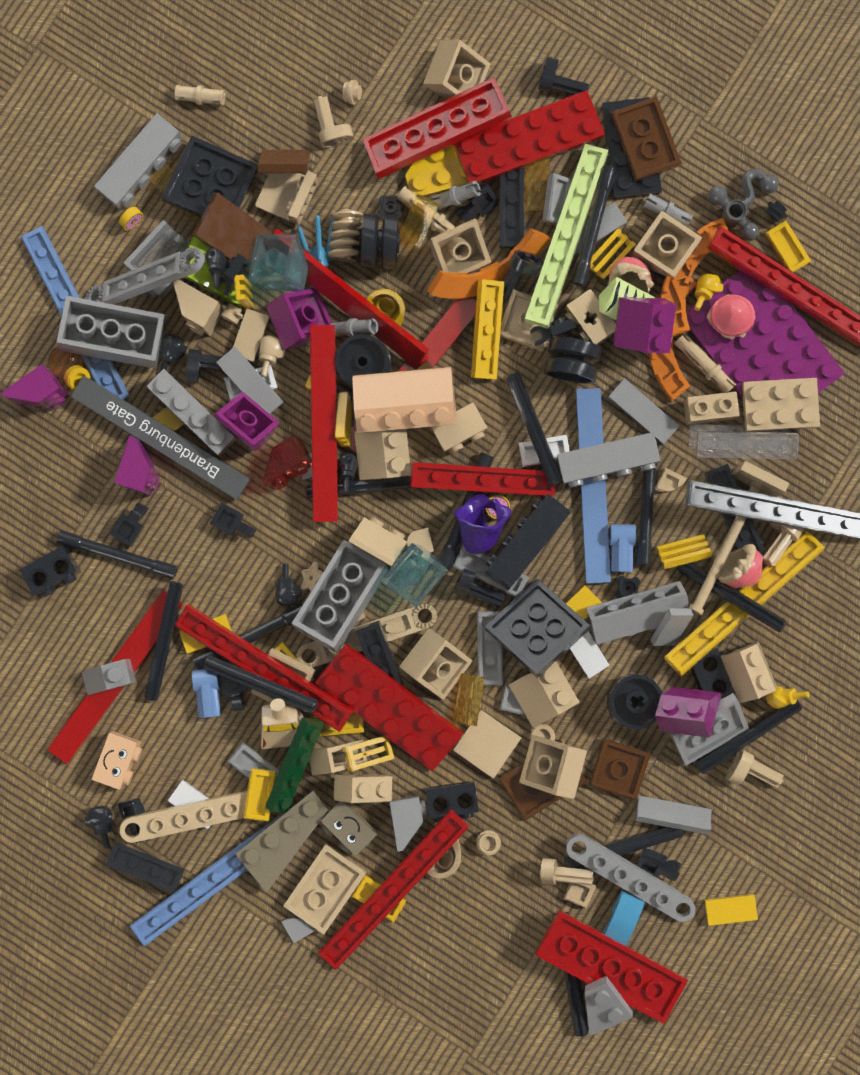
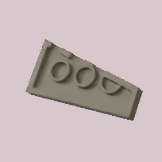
[236,790,329,893]

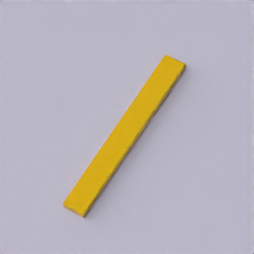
[664,531,825,677]

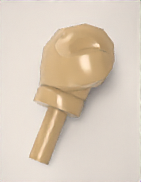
[259,335,286,377]

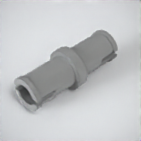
[431,181,481,211]
[643,193,693,227]
[330,318,378,337]

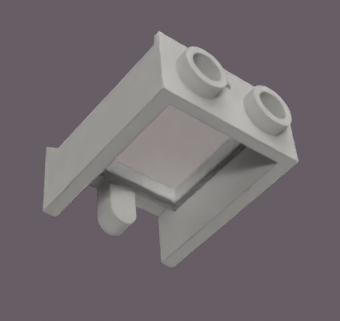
[124,220,189,300]

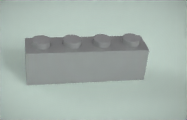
[94,113,183,211]
[147,369,236,457]
[557,432,661,488]
[586,581,689,644]

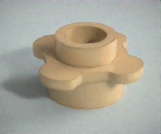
[220,303,243,325]

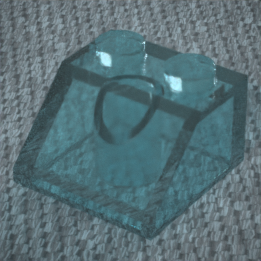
[248,234,308,291]
[380,542,448,607]

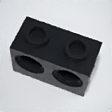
[19,546,82,598]
[691,648,735,699]
[425,780,479,823]

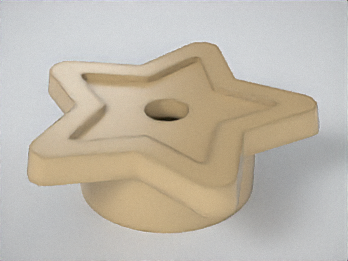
[301,562,323,591]

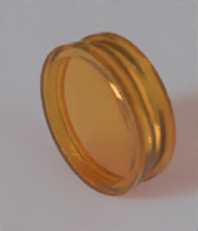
[48,346,84,379]

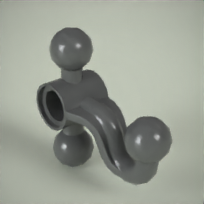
[708,169,779,241]

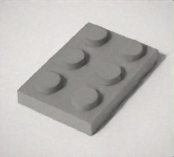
[670,693,749,766]

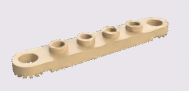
[297,604,437,668]
[120,791,247,843]

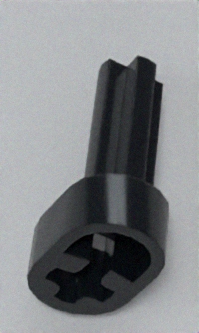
[538,56,589,95]
[503,250,544,300]
[185,349,223,383]
[453,568,505,607]

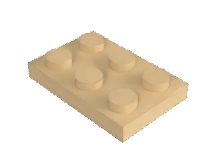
[742,378,820,432]
[283,843,367,935]

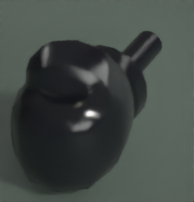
[205,248,227,287]
[159,333,187,373]
[337,452,358,494]
[275,563,302,606]
[84,805,113,848]

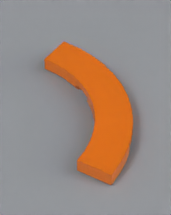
[660,218,728,337]
[427,228,551,299]
[649,277,697,402]

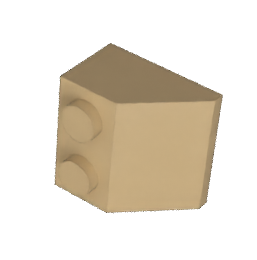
[423,40,491,99]
[632,211,702,278]
[431,219,491,273]
[173,279,223,336]
[354,429,411,480]
[349,516,407,568]
[399,628,473,700]
[721,641,777,703]
[508,662,580,728]
[519,735,587,799]

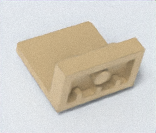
[255,171,319,226]

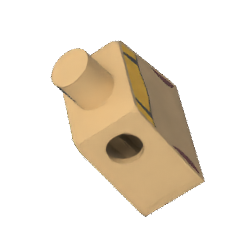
[261,699,305,749]

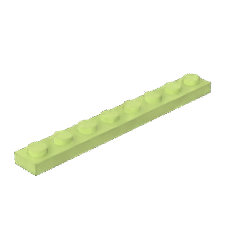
[525,144,608,329]

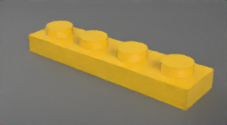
[471,279,504,379]

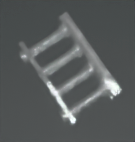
[688,424,799,459]

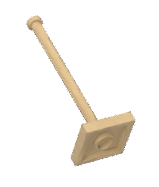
[689,461,789,615]

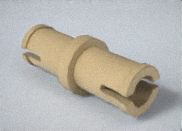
[175,85,225,106]

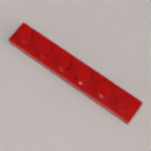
[410,462,556,496]

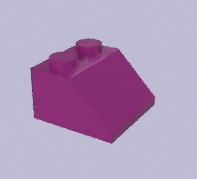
[266,288,332,350]
[613,297,676,353]
[2,364,69,409]
[214,392,279,452]
[114,436,160,496]
[655,687,721,738]

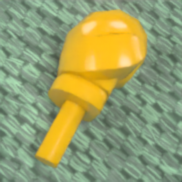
[694,274,723,311]
[766,686,810,709]

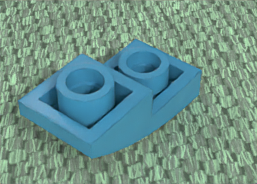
[602,891,645,945]

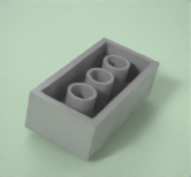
[56,296,165,369]
[292,540,388,653]

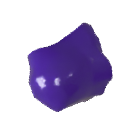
[454,493,511,554]

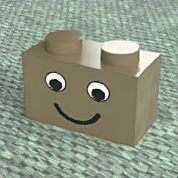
[321,801,377,856]

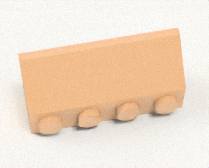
[353,367,456,433]

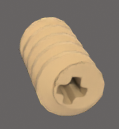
[328,209,363,263]

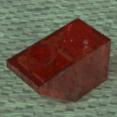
[262,435,312,490]

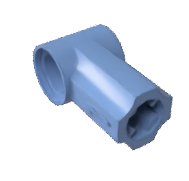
[609,524,636,572]
[192,669,221,718]

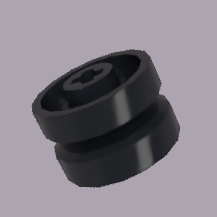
[361,213,400,269]
[335,334,392,386]
[543,337,602,384]
[606,674,663,729]

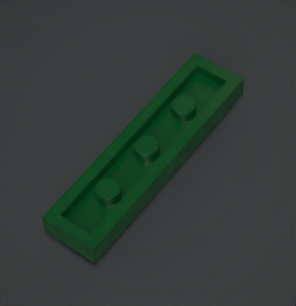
[265,718,324,812]

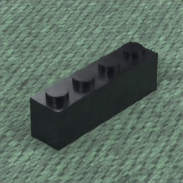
[486,494,571,591]

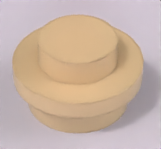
[343,80,362,105]
[476,830,501,856]

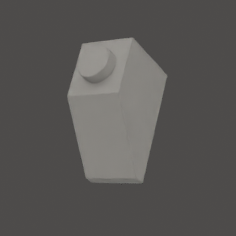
[82,659,136,695]
[390,795,427,852]

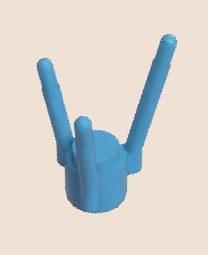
[297,215,335,267]

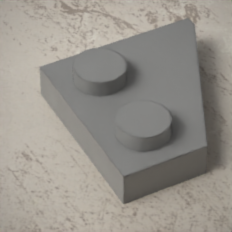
[585,976,633,1036]

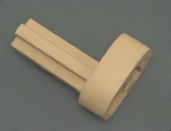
[314,96,354,148]
[763,522,804,567]
[726,749,784,788]
[540,858,594,885]

